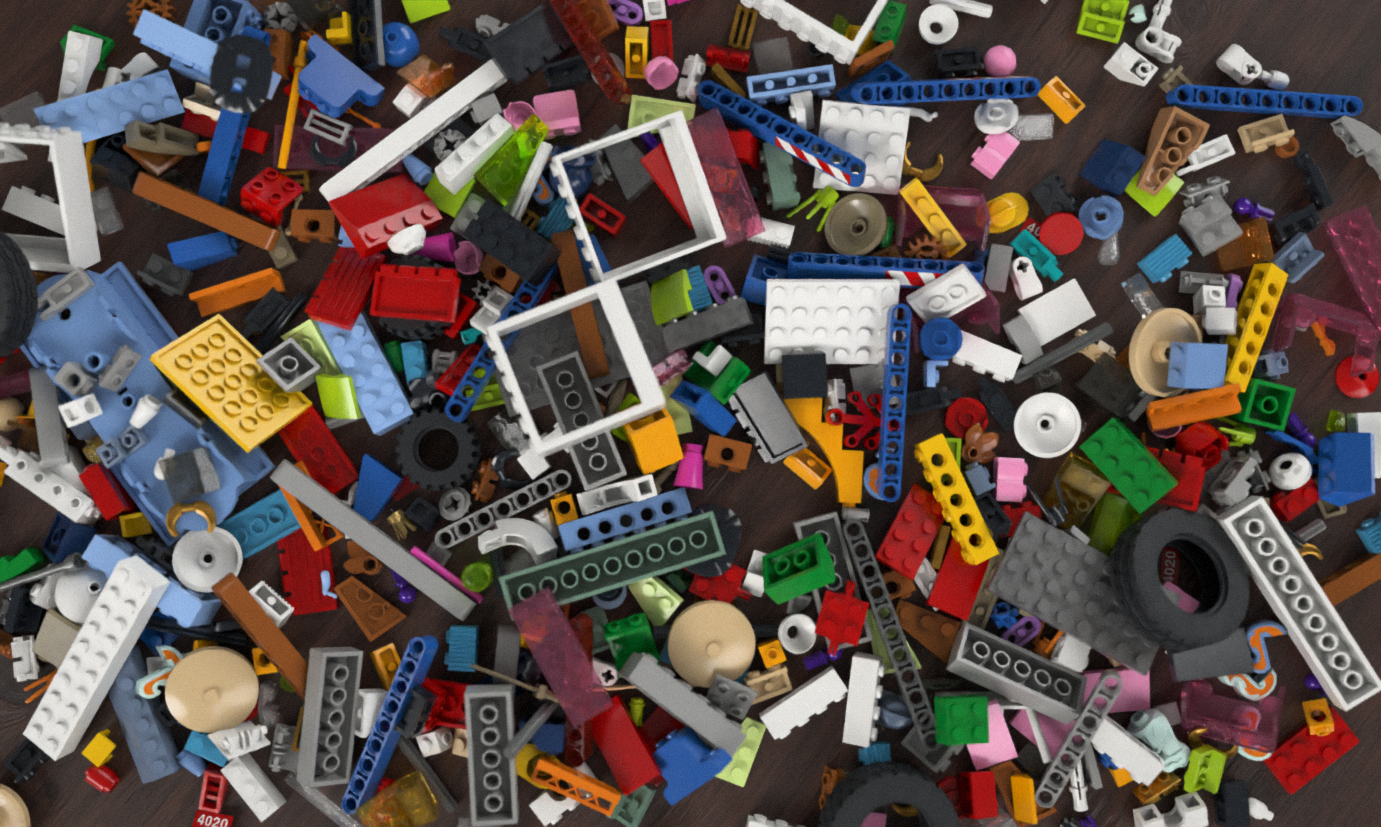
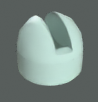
[1129,4,1147,23]

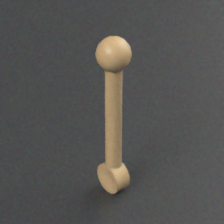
[284,194,303,236]

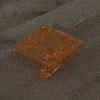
[397,55,457,99]

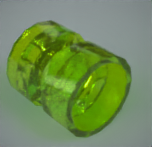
[462,561,494,592]

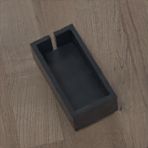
[462,198,562,288]

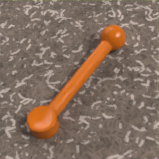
[345,107,381,131]

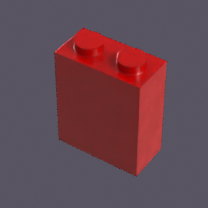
[78,463,140,520]

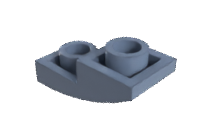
[95,425,150,469]

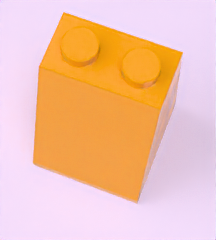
[617,403,684,476]

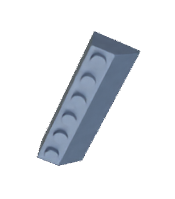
[108,645,183,784]

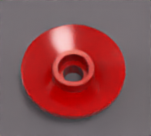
[1335,355,1379,398]

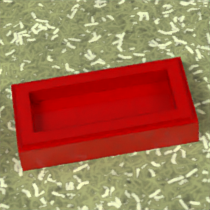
[650,20,674,63]

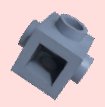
[1252,349,1289,381]

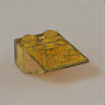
[1041,452,1111,529]
[355,771,439,827]

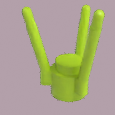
[786,185,839,231]
[1216,416,1256,447]

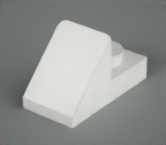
[741,550,767,597]

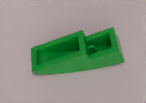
[0,547,47,583]

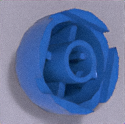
[383,22,420,67]

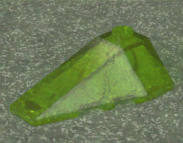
[473,113,550,206]
[1087,493,1142,557]

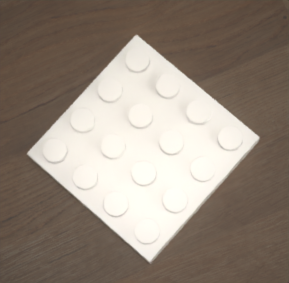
[813,100,911,195]

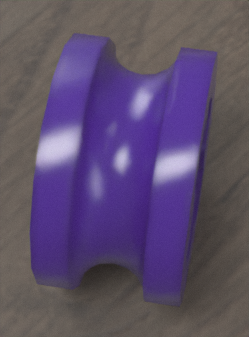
[1079,815,1097,827]

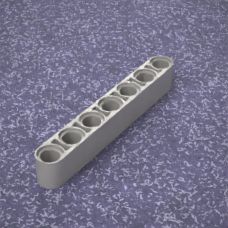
[435,470,573,549]
[1035,669,1122,808]

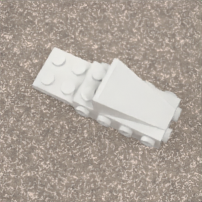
[0,436,103,525]

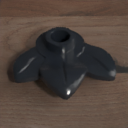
[408,370,448,411]

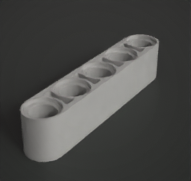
[29,366,70,468]

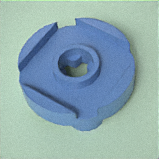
[1079,196,1124,240]

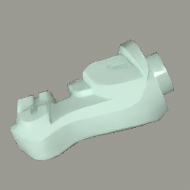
[1127,708,1191,772]

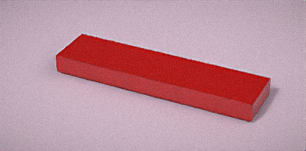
[181,108,270,155]

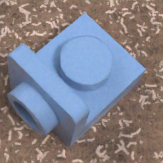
[923,358,948,388]

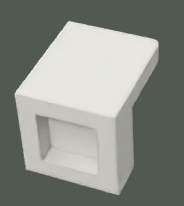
[692,345,732,377]

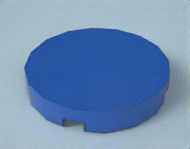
[918,317,963,361]

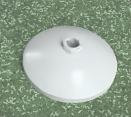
[1014,392,1081,458]
[172,527,243,592]
[55,562,108,625]

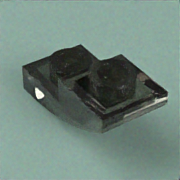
[1015,741,1062,780]

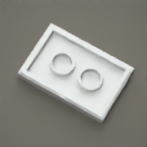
[906,263,986,323]
[1017,278,1096,347]

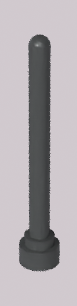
[0,553,85,592]

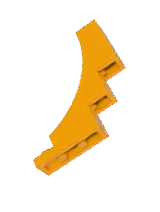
[781,394,864,507]

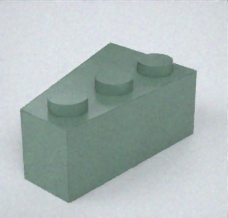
[759,142,800,211]

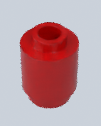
[85,764,121,794]

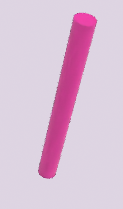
[409,545,484,604]

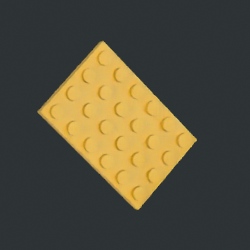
[150,314,313,453]

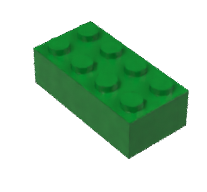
[1080,417,1179,514]

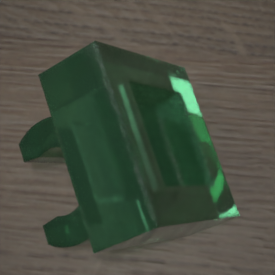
[666,569,692,593]

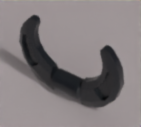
[309,135,358,168]
[491,449,533,490]

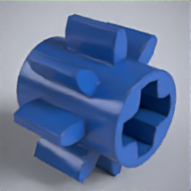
[990,602,1019,629]

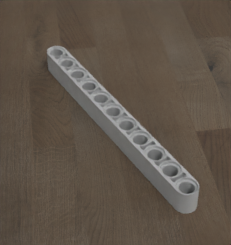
[270,459,477,621]

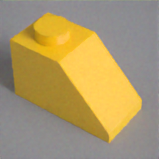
[625,26,649,79]

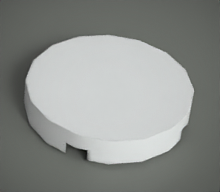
[974,98,1019,134]

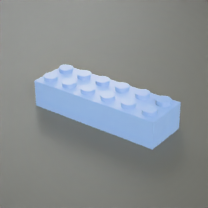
[133,10,282,100]
[33,69,185,148]
[316,309,417,436]
[81,534,222,628]

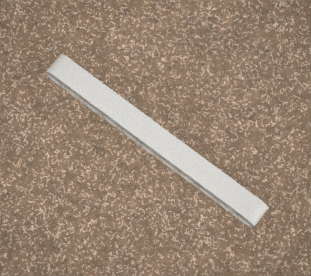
[319,59,507,202]

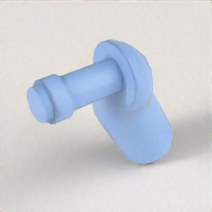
[321,570,338,599]

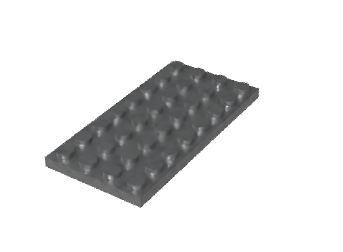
[482,280,674,417]
[986,511,1182,676]

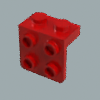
[240,167,303,228]

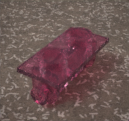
[651,348,693,387]
[0,369,31,399]

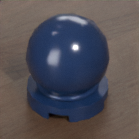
[549,145,597,198]

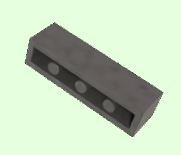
[661,295,754,354]

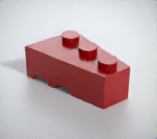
[689,126,762,170]

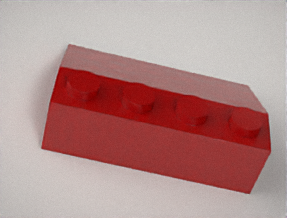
[328,173,443,259]

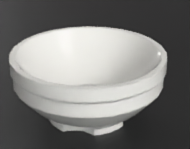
[918,4,958,44]
[387,224,426,255]
[1268,453,1312,490]
[778,613,817,654]

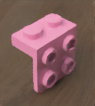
[533,90,582,139]

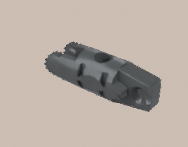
[135,535,175,573]

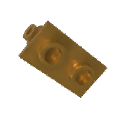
[1132,771,1181,807]

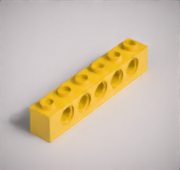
[1224,263,1288,392]
[914,433,999,565]

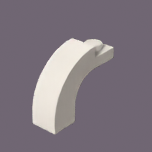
[576,474,658,515]
[478,518,557,565]

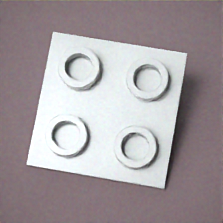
[208,720,270,760]

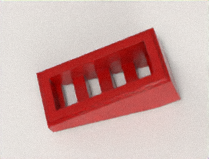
[198,763,229,814]

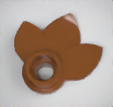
[961,423,999,464]
[343,541,383,575]

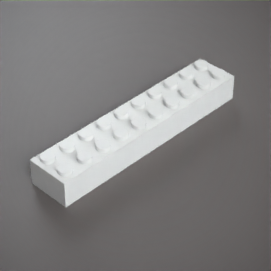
[1214,495,1381,711]
[23,555,170,761]

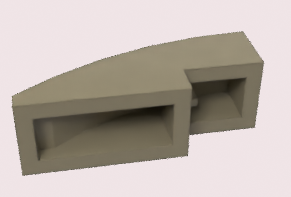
[125,120,200,155]

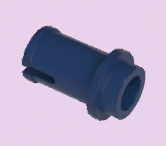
[971,246,989,265]

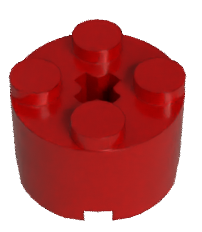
[1175,421,1229,471]

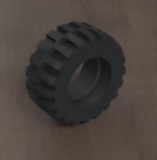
[371,255,460,341]
[395,407,483,491]

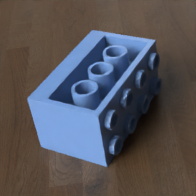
[169,0,263,85]

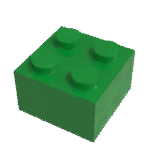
[1231,378,1296,431]
[934,695,989,746]

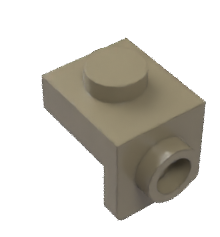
[1158,65,1193,100]

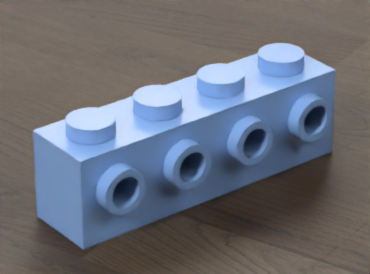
[746,64,836,107]

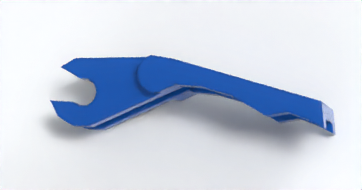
[1263,429,1319,474]

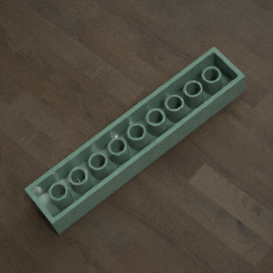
[499,510,726,620]

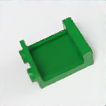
[683,340,751,405]
[603,612,661,678]

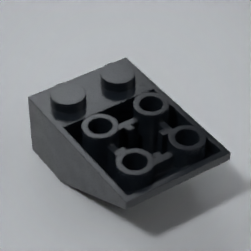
[90,130,149,194]

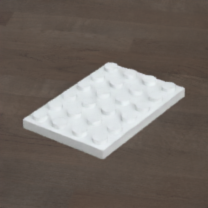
[764,279,900,364]

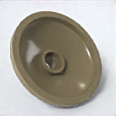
[825,193,887,256]

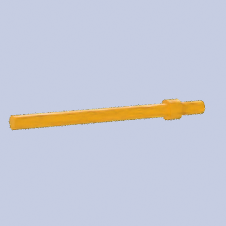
[277,40,308,170]

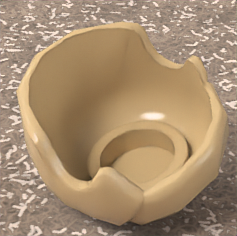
[0,397,25,432]

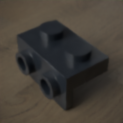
[935,46,984,79]
[1029,173,1079,217]
[720,313,765,348]
[3,585,45,633]
[4,738,51,784]

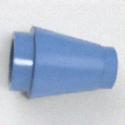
[402,154,433,185]
[175,749,207,777]

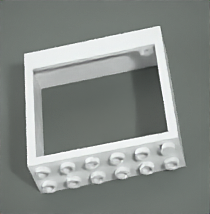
[741,0,889,65]
[549,110,727,283]
[0,122,101,273]
[485,278,666,458]

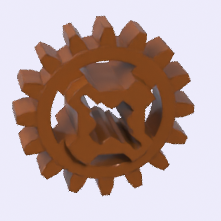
[126,0,176,28]
[901,234,950,260]

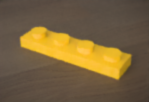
[899,178,967,258]

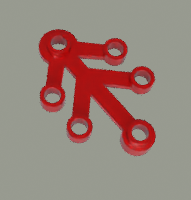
[825,391,897,450]

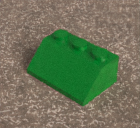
[762,532,835,604]

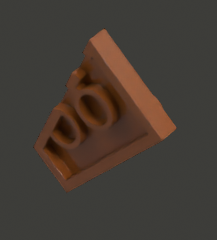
[333,576,408,642]
[894,599,961,663]
[988,760,1057,827]

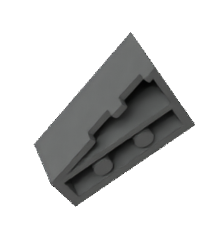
[599,124,655,206]

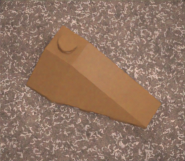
[1136,106,1210,196]

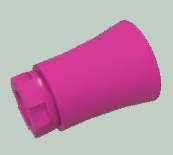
[411,232,456,263]
[673,443,704,490]

